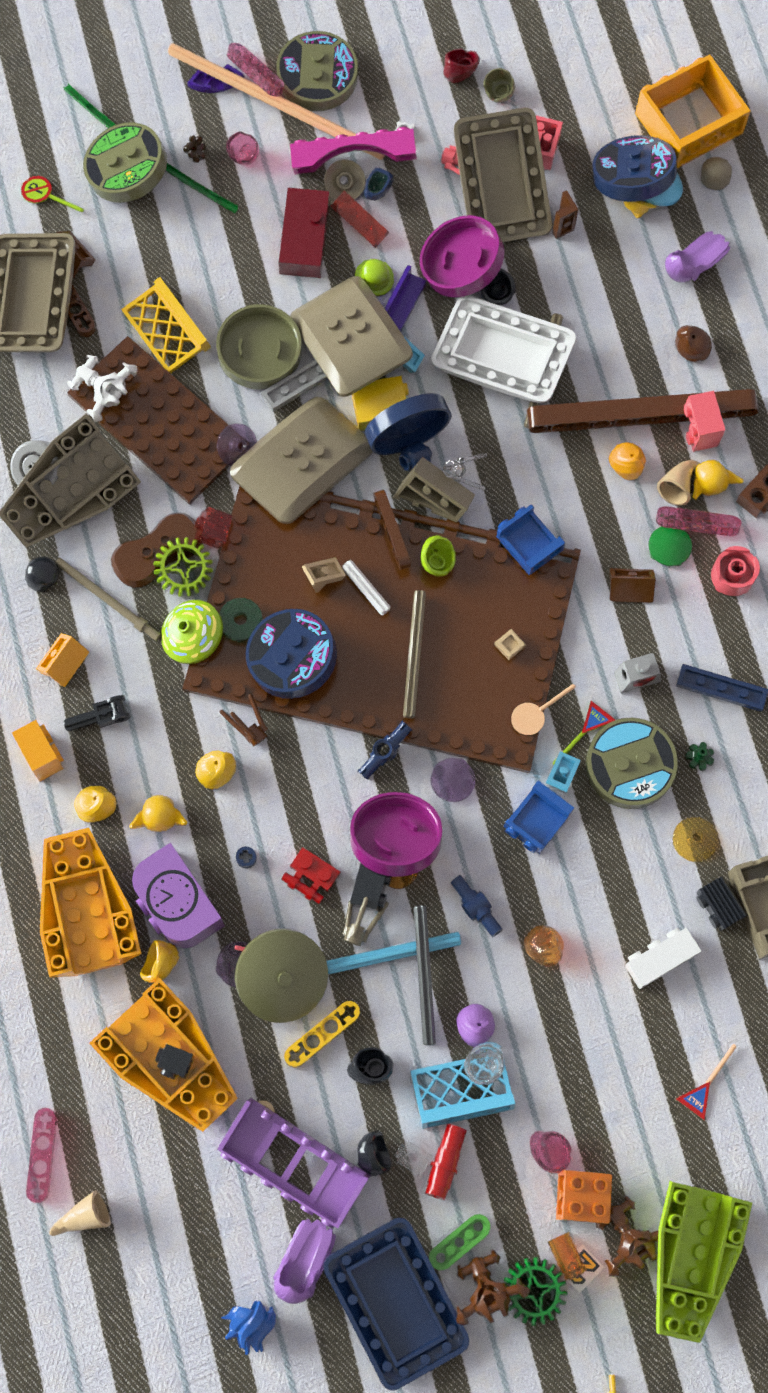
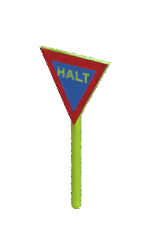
[553,701,615,765]

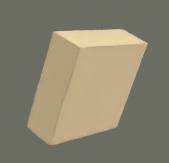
[494,629,526,660]

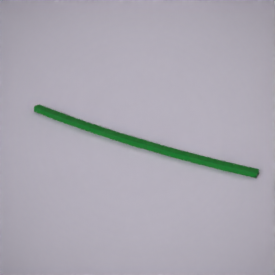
[63,83,238,213]

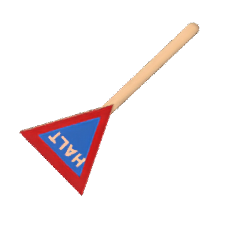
[676,1044,736,1120]

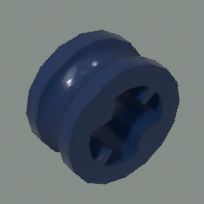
[236,846,257,869]

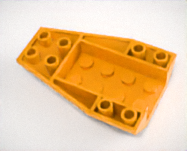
[40,828,141,978]
[89,978,238,1132]

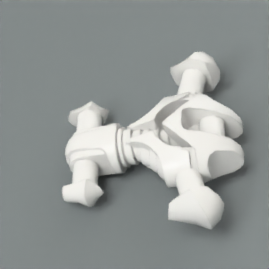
[68,355,138,423]

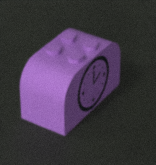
[132,842,225,948]

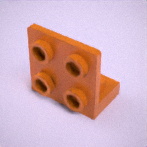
[556,1170,612,1224]

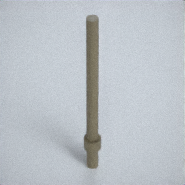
[55,558,161,641]

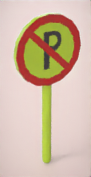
[21,176,84,212]

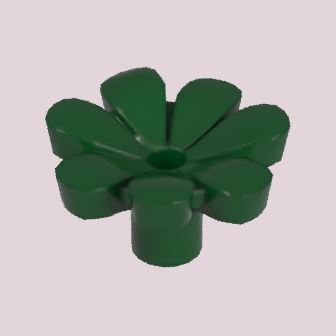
[685,742,714,771]

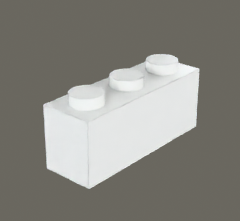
[625,927,701,989]

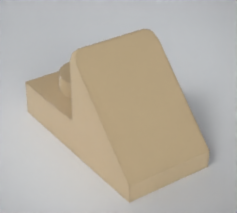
[302,557,346,593]

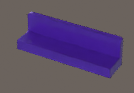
[384,265,426,332]

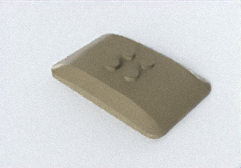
[453,108,552,242]
[0,233,75,352]
[290,276,413,397]
[230,397,373,524]

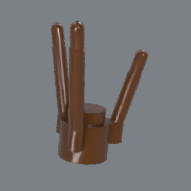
[219,694,268,747]

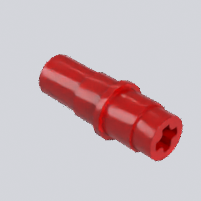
[425,1124,467,1200]

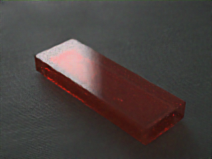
[331,191,389,248]

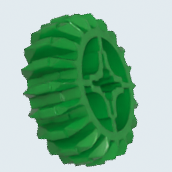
[503,1257,568,1326]

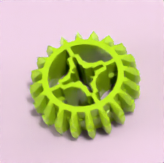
[153,537,213,597]

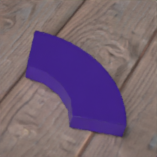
[187,64,244,93]

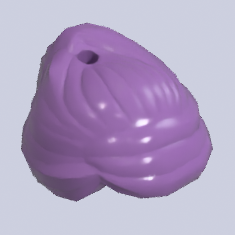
[456,1004,495,1047]

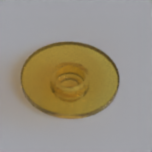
[672,817,718,862]

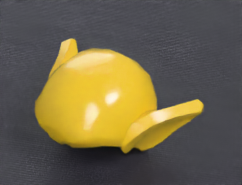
[693,460,744,500]
[129,795,187,832]

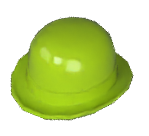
[355,259,394,296]

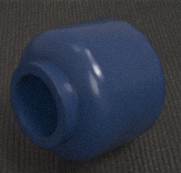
[399,442,432,472]

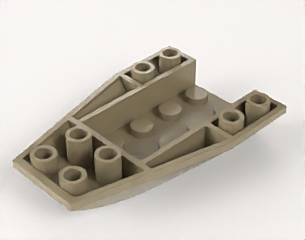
[0,413,141,548]

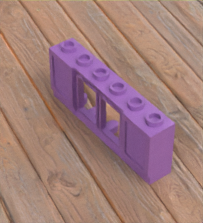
[217,1098,371,1228]

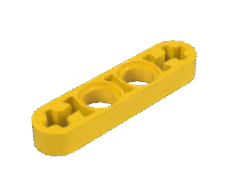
[284,1001,360,1068]

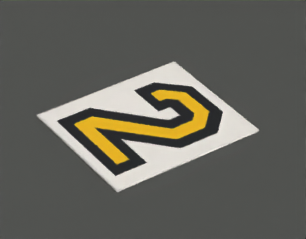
[558,1244,605,1293]

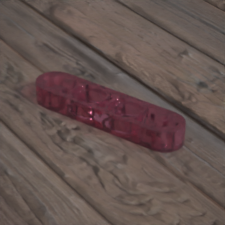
[227,43,284,97]
[655,506,741,536]
[26,1108,57,1203]

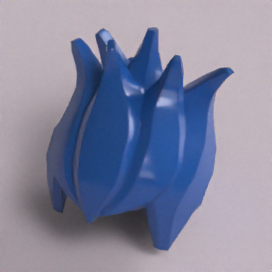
[221,1300,276,1355]

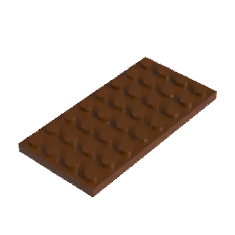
[67,336,250,505]

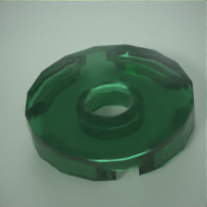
[219,598,263,642]

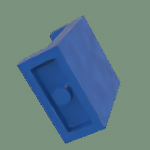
[496,504,565,576]
[504,780,574,854]

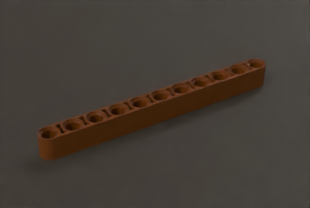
[526,389,759,433]

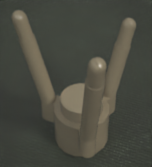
[342,897,389,946]

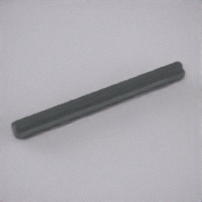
[414,905,436,1045]

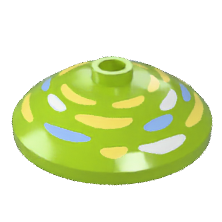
[161,600,223,664]

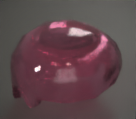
[226,131,260,165]

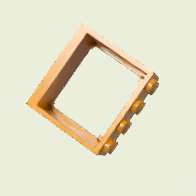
[635,55,751,168]

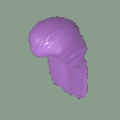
[665,231,730,283]
[273,1219,336,1304]

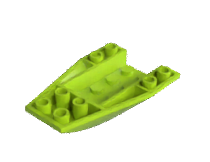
[656,1181,753,1343]

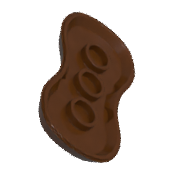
[111,512,204,588]

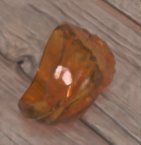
[524,926,564,967]

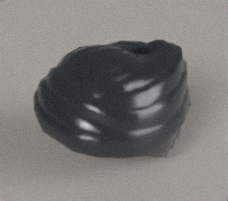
[481,268,516,305]
[347,1047,394,1085]
[357,1130,391,1177]

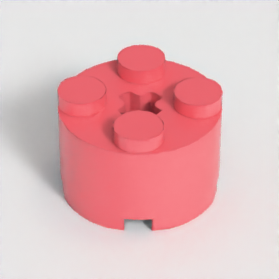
[711,546,760,596]

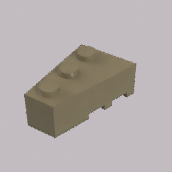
[393,457,475,522]

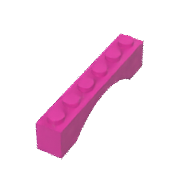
[290,127,417,174]

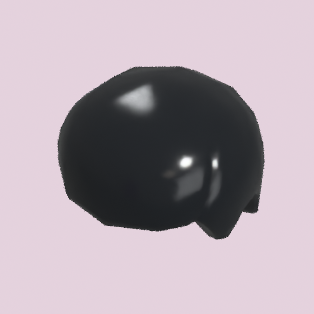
[25,556,59,592]

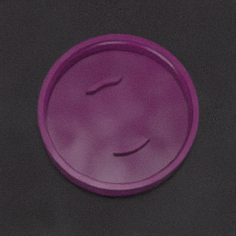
[420,215,504,297]
[350,792,442,877]

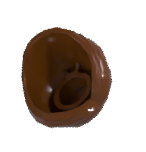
[675,325,712,362]

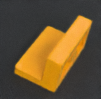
[36,633,89,687]

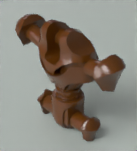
[596,1196,659,1277]
[456,1250,530,1325]

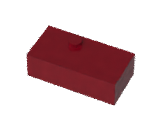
[278,187,330,278]

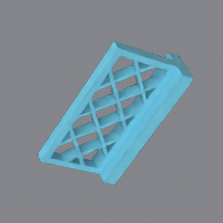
[410,1051,515,1129]

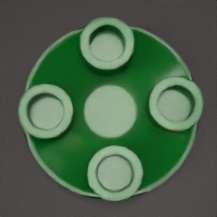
[648,525,692,566]

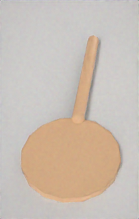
[511,684,576,735]

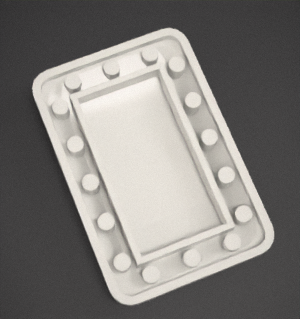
[432,296,576,403]

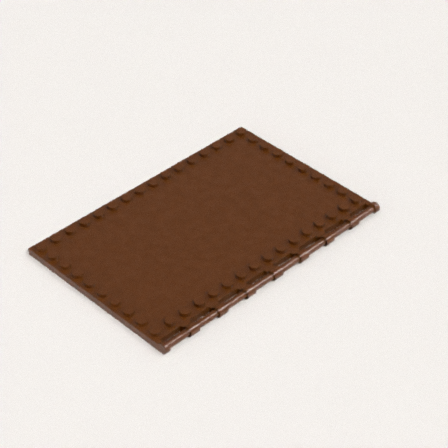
[182,486,581,773]

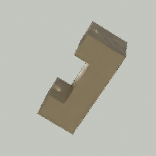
[728,856,768,960]

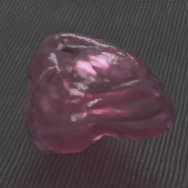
[530,1131,571,1174]

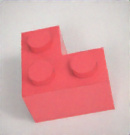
[536,115,563,170]
[684,391,725,452]

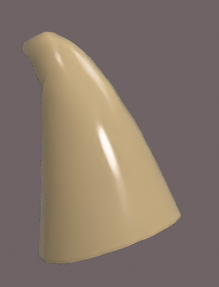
[657,460,700,506]
[49,1190,111,1236]

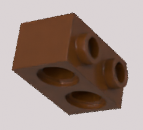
[736,464,768,518]

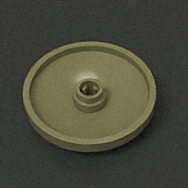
[235,929,328,1023]

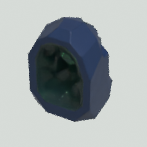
[364,168,394,201]

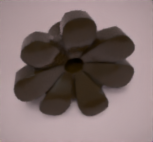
[183,135,206,163]

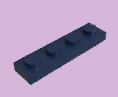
[676,664,768,712]

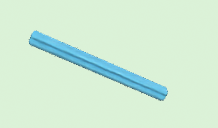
[326,932,461,974]

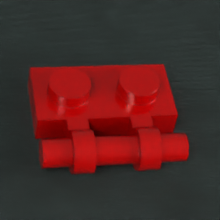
[281,847,341,904]

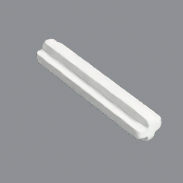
[343,560,390,615]

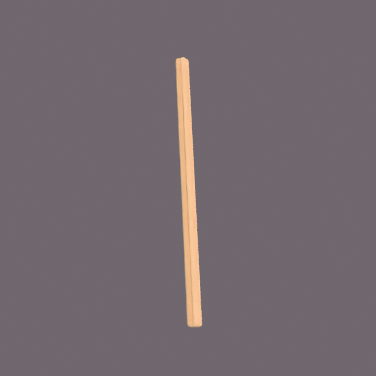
[168,43,385,160]

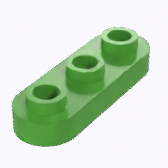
[429,1214,490,1270]

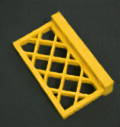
[121,277,212,374]

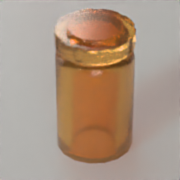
[547,1232,587,1281]

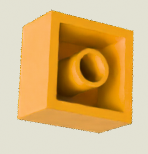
[12,720,64,782]

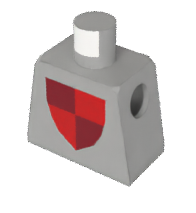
[614,653,661,693]

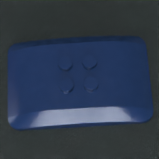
[323,1217,469,1391]

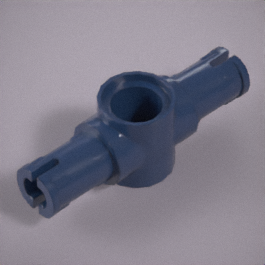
[357,720,413,780]
[450,875,503,938]

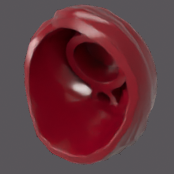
[443,48,480,84]

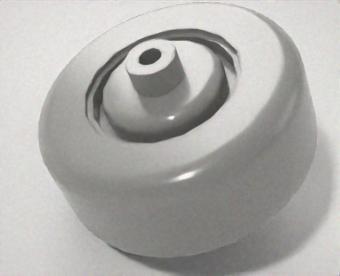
[10,440,60,485]

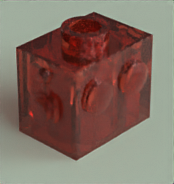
[194,507,233,549]

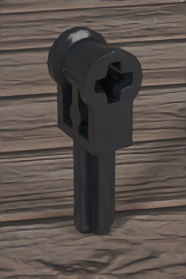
[64,695,131,732]

